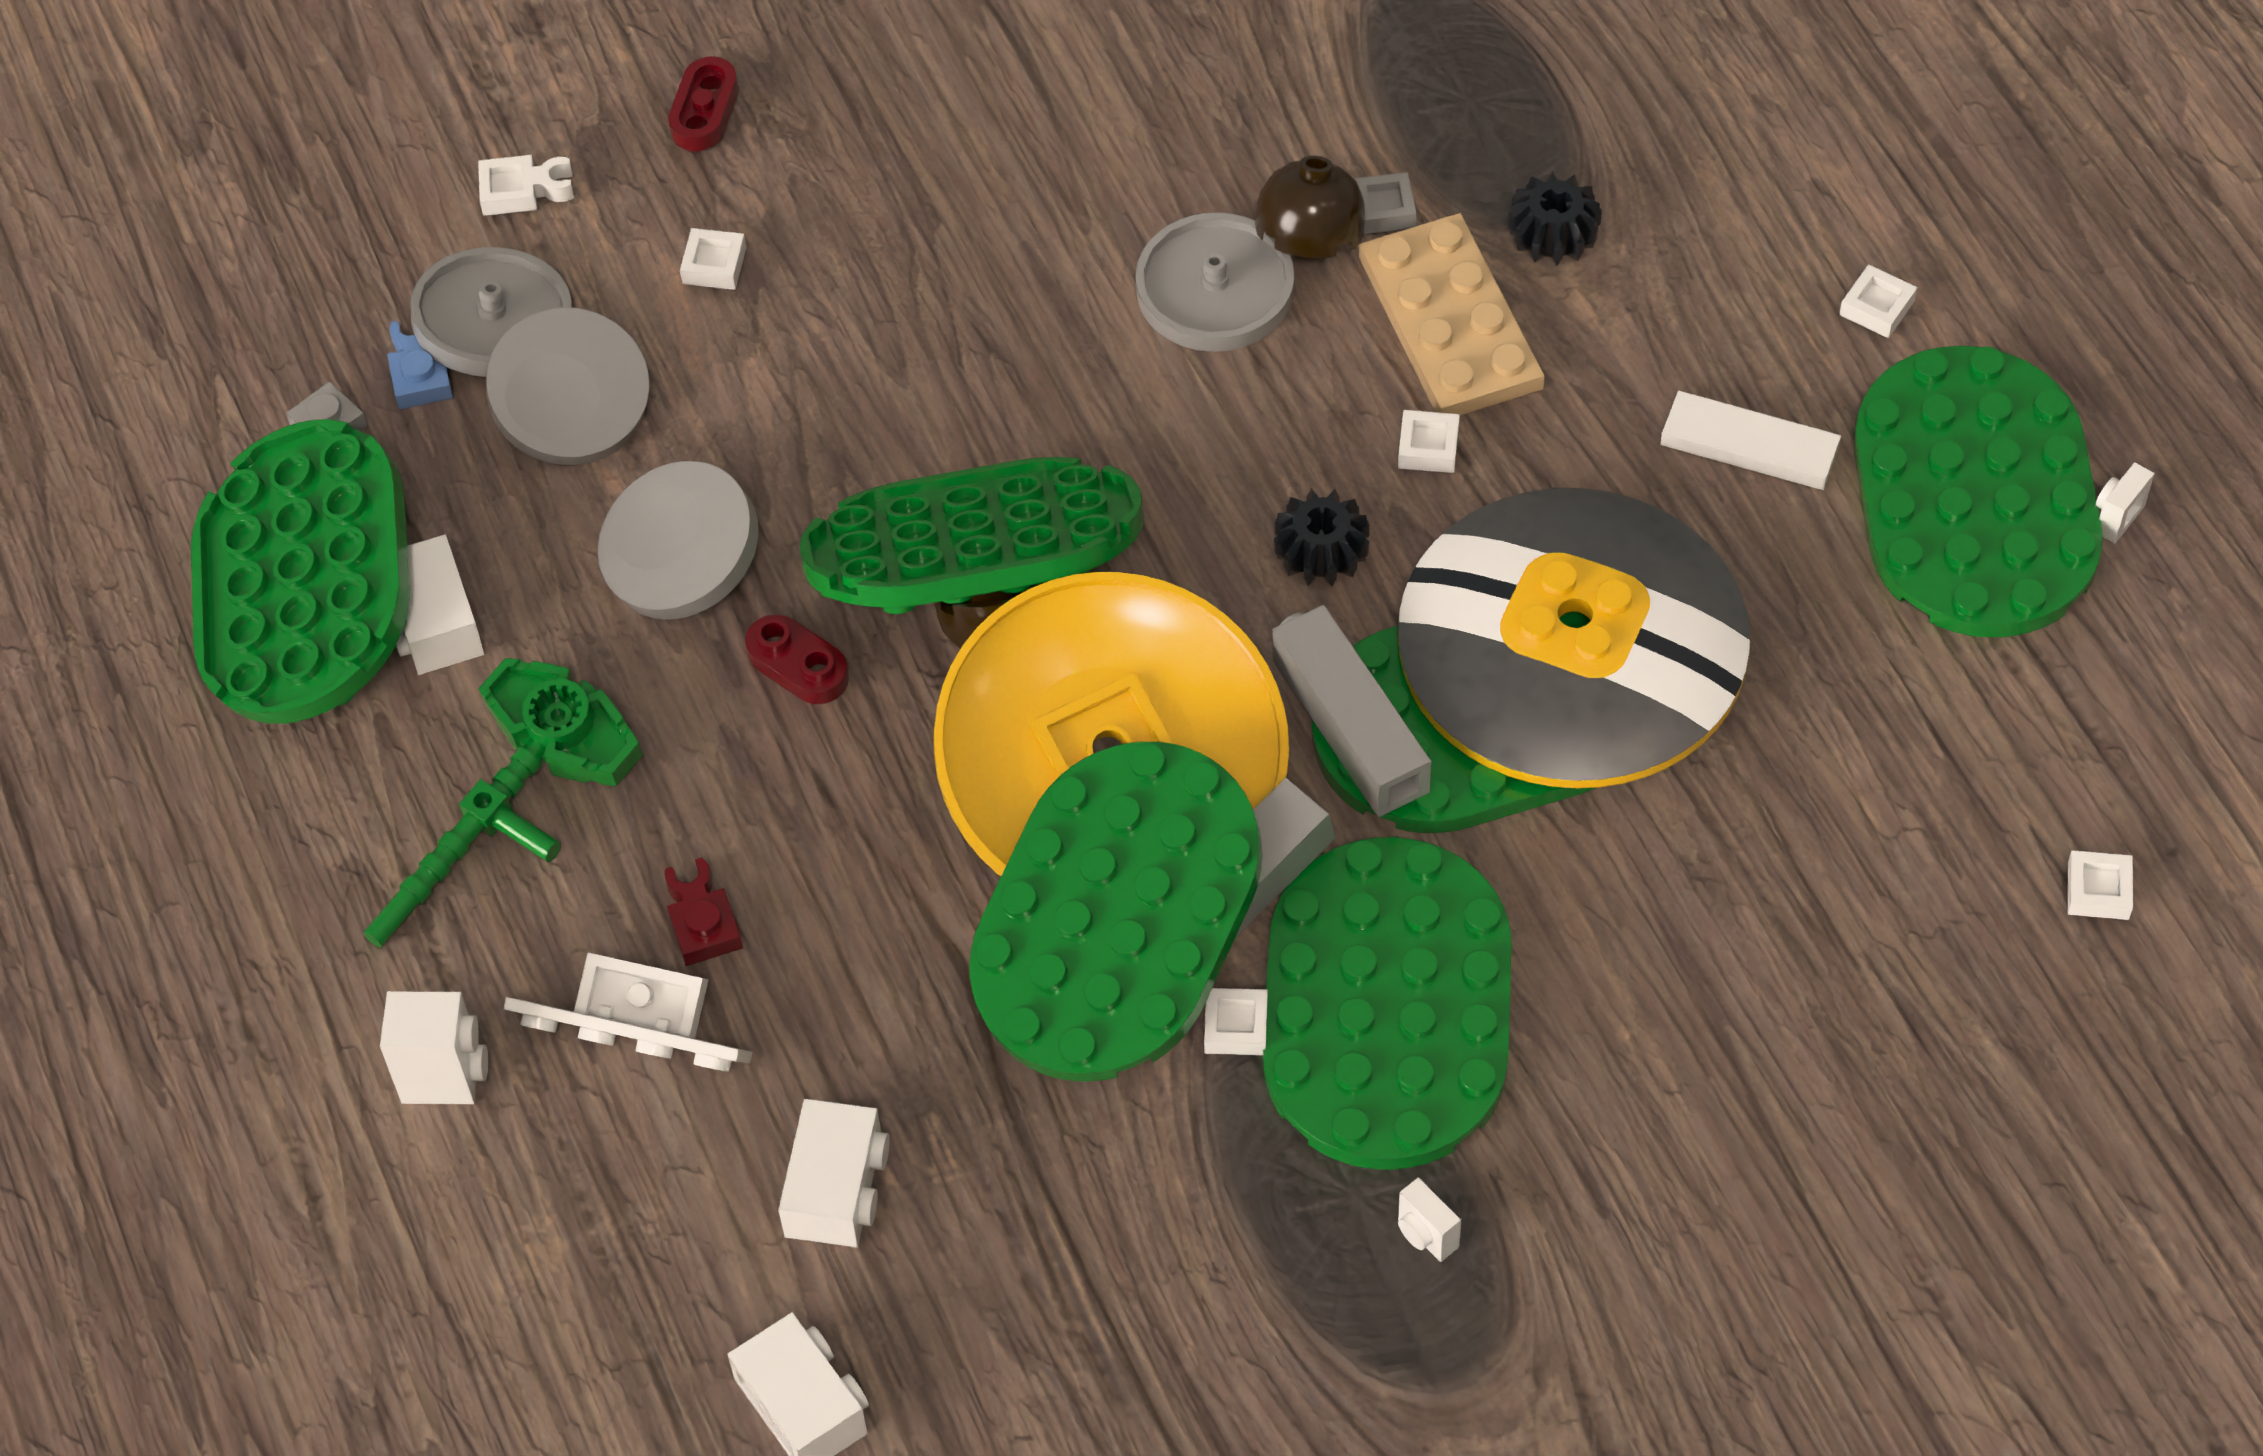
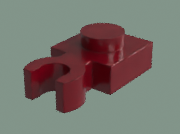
[665,857,743,966]

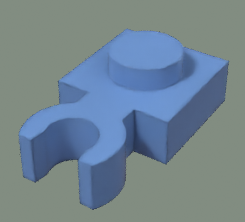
[387,321,453,410]

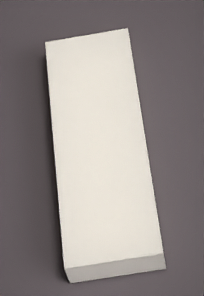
[1660,391,1841,490]

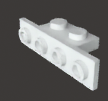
[503,953,753,1072]

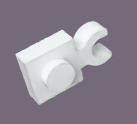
[478,155,574,216]

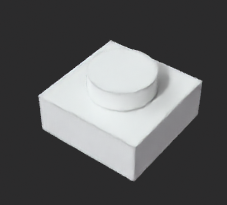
[680,228,747,290]
[1840,264,1918,338]
[1398,410,1460,473]
[2096,462,2155,544]
[2068,850,2133,920]
[1204,988,1267,1055]
[1398,1177,1461,1262]

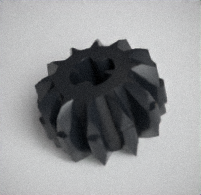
[1508,171,1602,266]
[1274,488,1370,586]

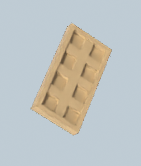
[1359,213,1545,415]

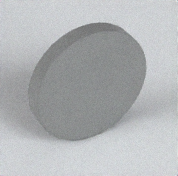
[1136,212,1294,352]
[411,247,572,377]
[486,307,649,465]
[598,461,759,620]

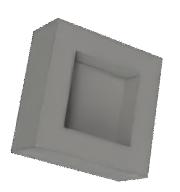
[1354,172,1416,234]
[286,381,368,431]

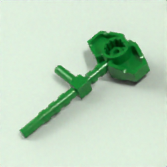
[363,658,643,948]

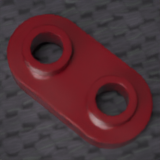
[668,56,738,151]
[745,614,849,704]

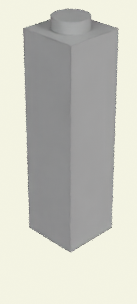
[1273,605,1431,817]
[1235,778,1336,938]

